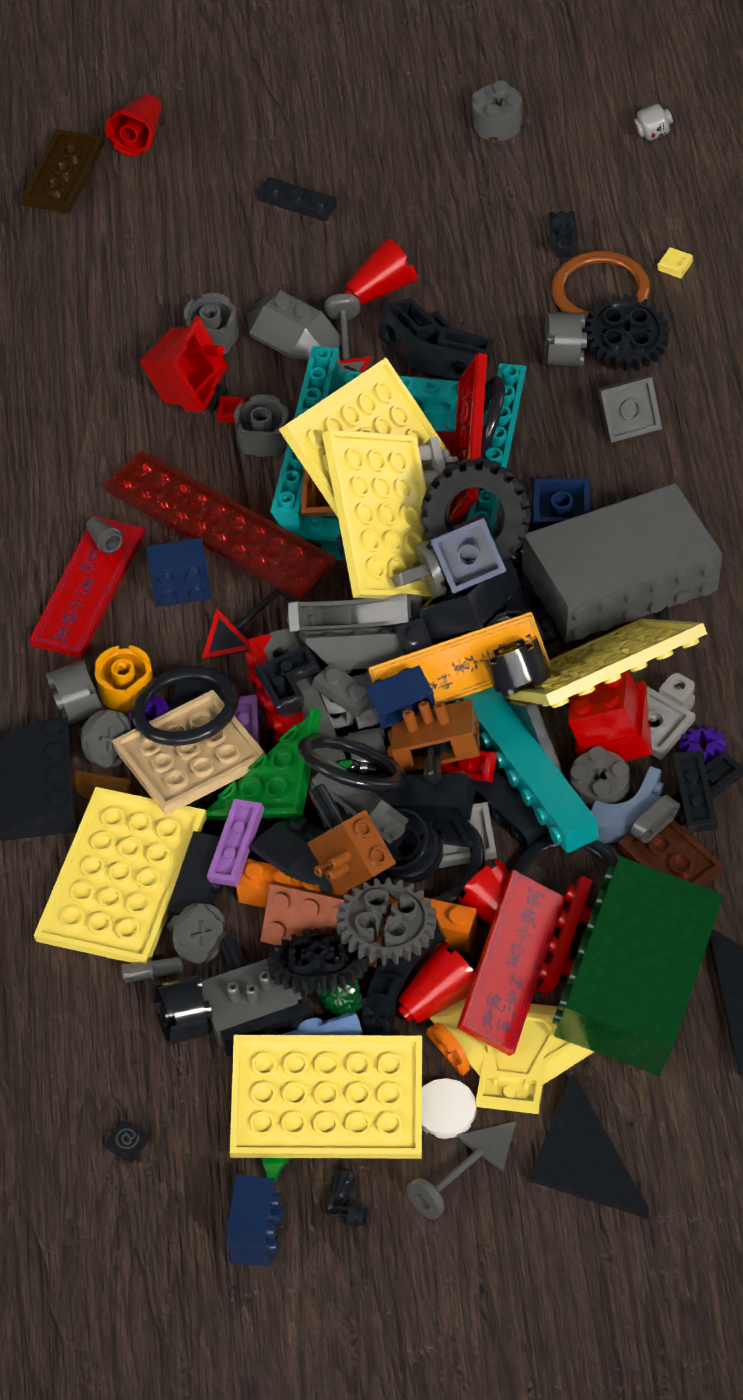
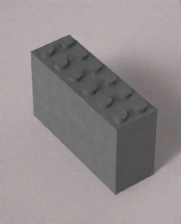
[522,483,723,643]

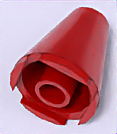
[105,94,162,156]
[344,238,418,305]
[457,859,509,925]
[397,940,475,1024]

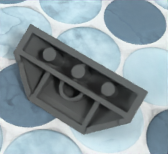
[246,290,342,360]
[299,626,403,674]

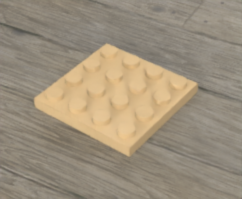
[111,690,265,816]

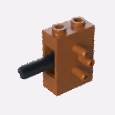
[387,699,480,785]
[307,784,396,896]

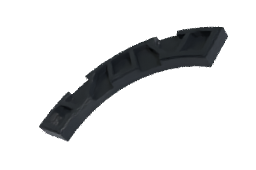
[362,915,446,1036]

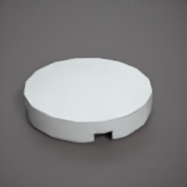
[422,1078,477,1139]

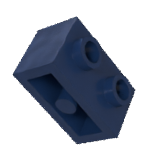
[365,665,435,729]

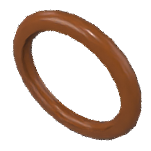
[551,250,650,318]

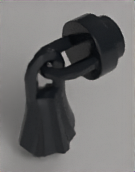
[326,1168,369,1228]

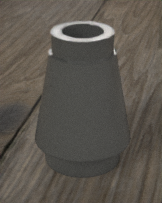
[86,517,122,553]

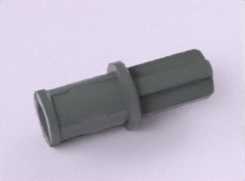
[121,957,183,984]

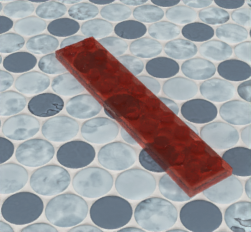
[104,450,336,600]

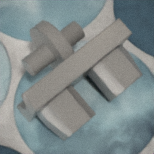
[418,436,459,489]

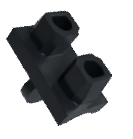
[549,211,577,258]

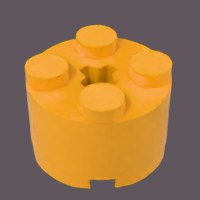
[94,646,153,715]

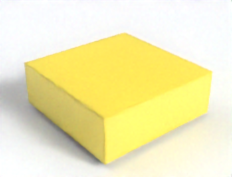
[658,247,693,279]

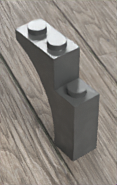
[287,594,422,632]
[312,758,409,844]

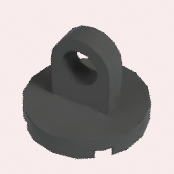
[392,540,447,598]
[78,709,133,768]
[167,903,226,963]

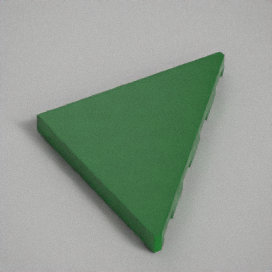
[204,708,322,820]

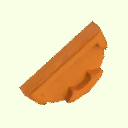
[426,1022,471,1076]

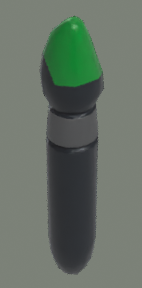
[338,759,407,774]

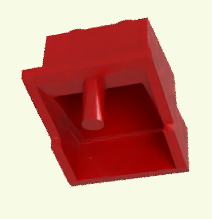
[139,316,228,412]
[568,670,652,761]

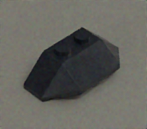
[251,816,334,892]

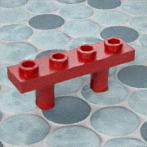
[536,876,593,995]

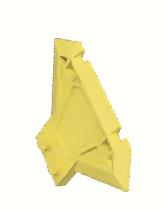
[429,998,594,1114]

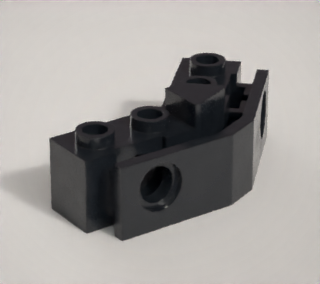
[378,298,495,381]

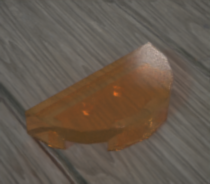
[74,770,132,802]

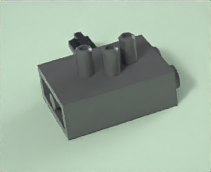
[201,937,303,1048]

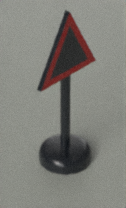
[201,567,302,660]

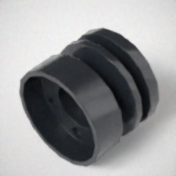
[383,808,443,883]

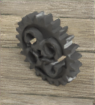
[336,878,437,965]

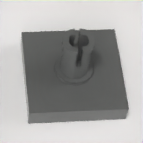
[598,375,662,443]

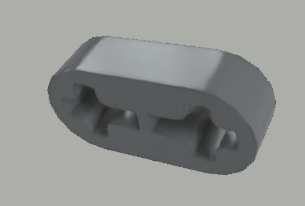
[631,795,680,844]

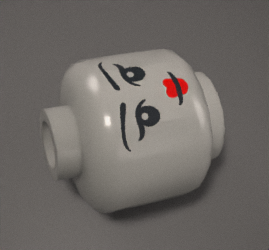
[634,104,673,141]

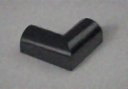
[254,645,319,717]

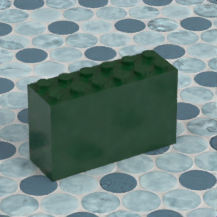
[552,856,724,1076]

